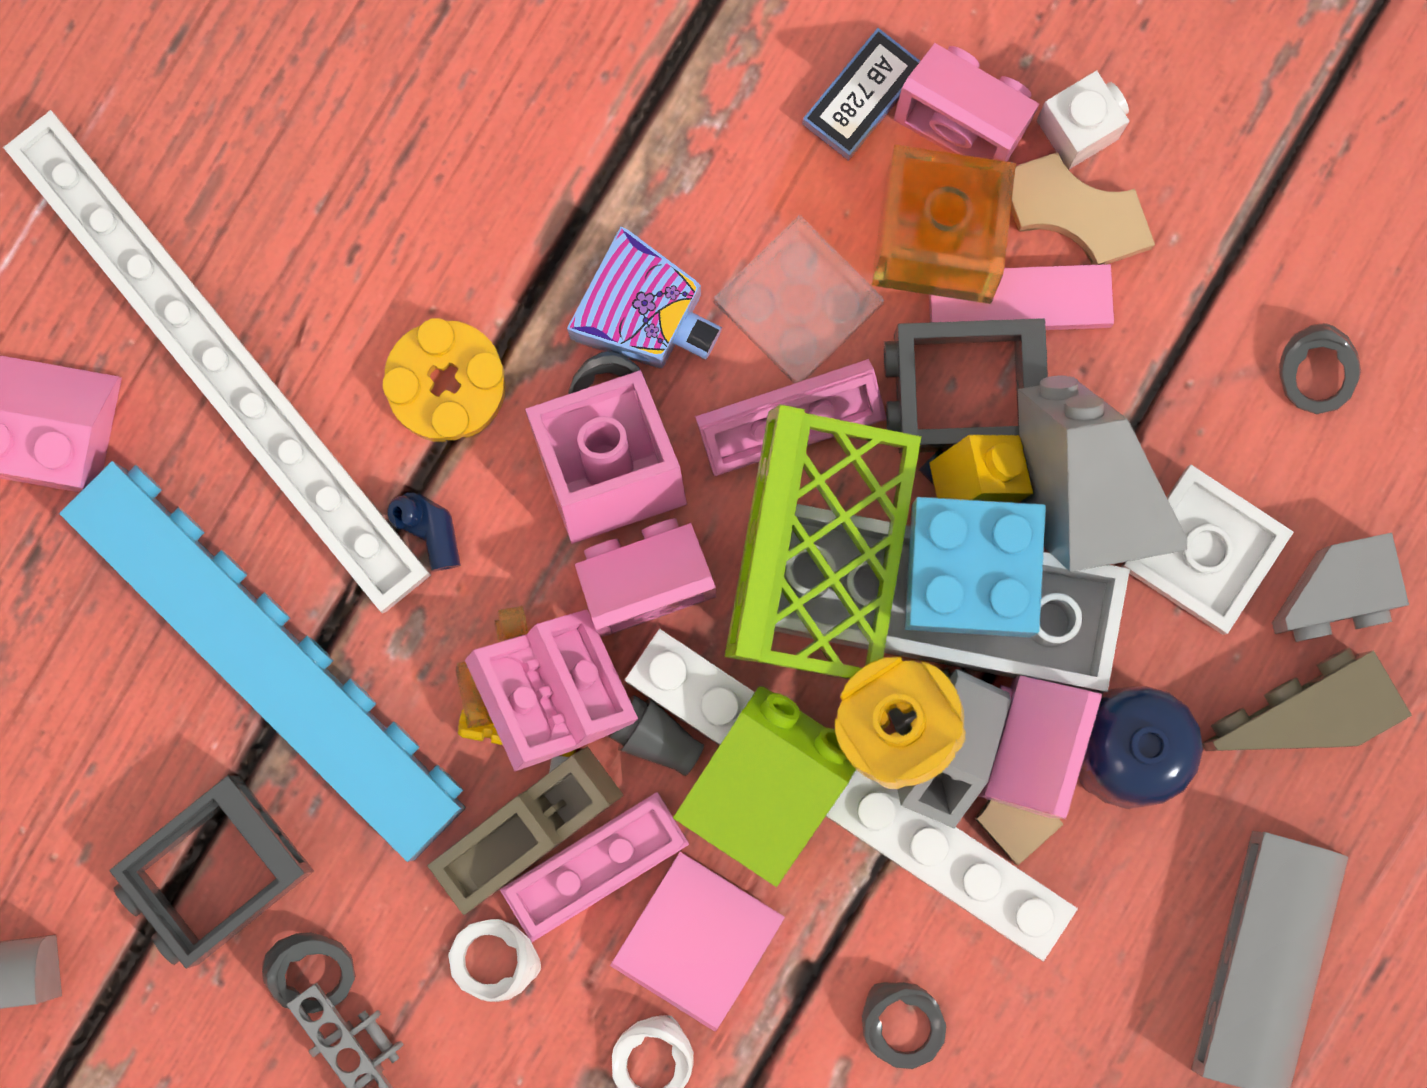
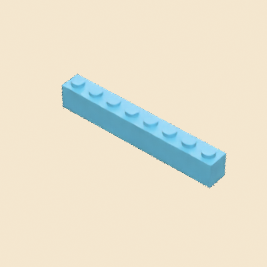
[59,461,466,862]

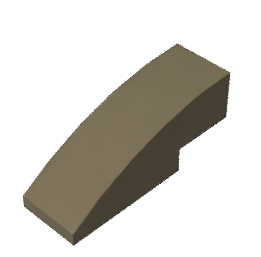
[427,746,624,916]

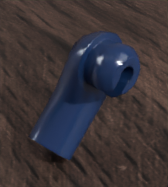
[387,493,461,571]

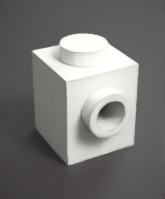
[1036,70,1129,170]

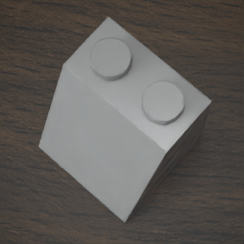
[1018,375,1187,572]

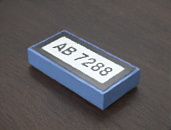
[802,28,920,161]

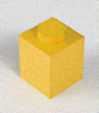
[929,435,1033,503]

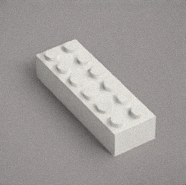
[774,504,1130,694]

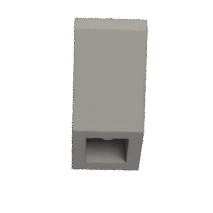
[1272,533,1409,642]
[897,669,1011,828]

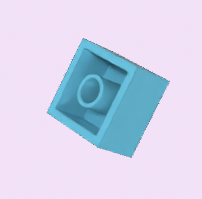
[905,497,1046,638]

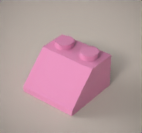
[894,43,1039,179]
[0,356,122,493]
[525,370,687,544]
[575,518,716,637]
[978,675,1102,819]

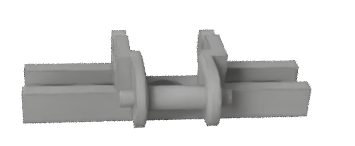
[287,982,404,1088]

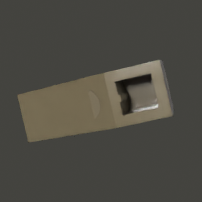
[1202,647,1412,751]

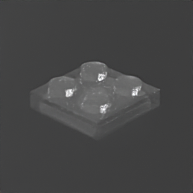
[713,215,885,384]

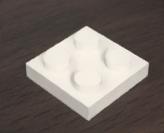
[1121,464,1294,635]

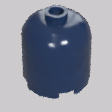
[1078,686,1203,809]

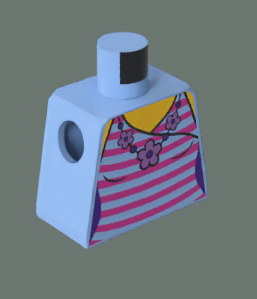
[567,227,722,368]

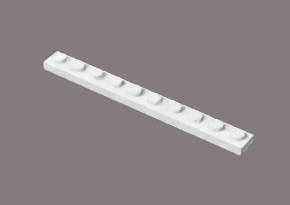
[3,110,431,613]

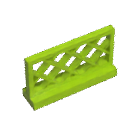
[725,404,921,679]

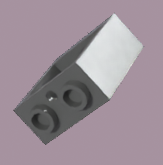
[884,318,1048,453]
[109,775,314,969]

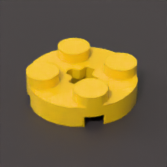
[383,318,505,442]
[835,657,966,789]

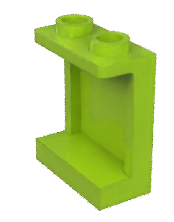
[673,686,856,887]

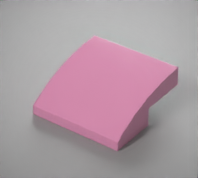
[465,609,638,771]
[610,852,785,1031]

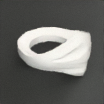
[448,919,541,1002]
[612,1015,694,1088]

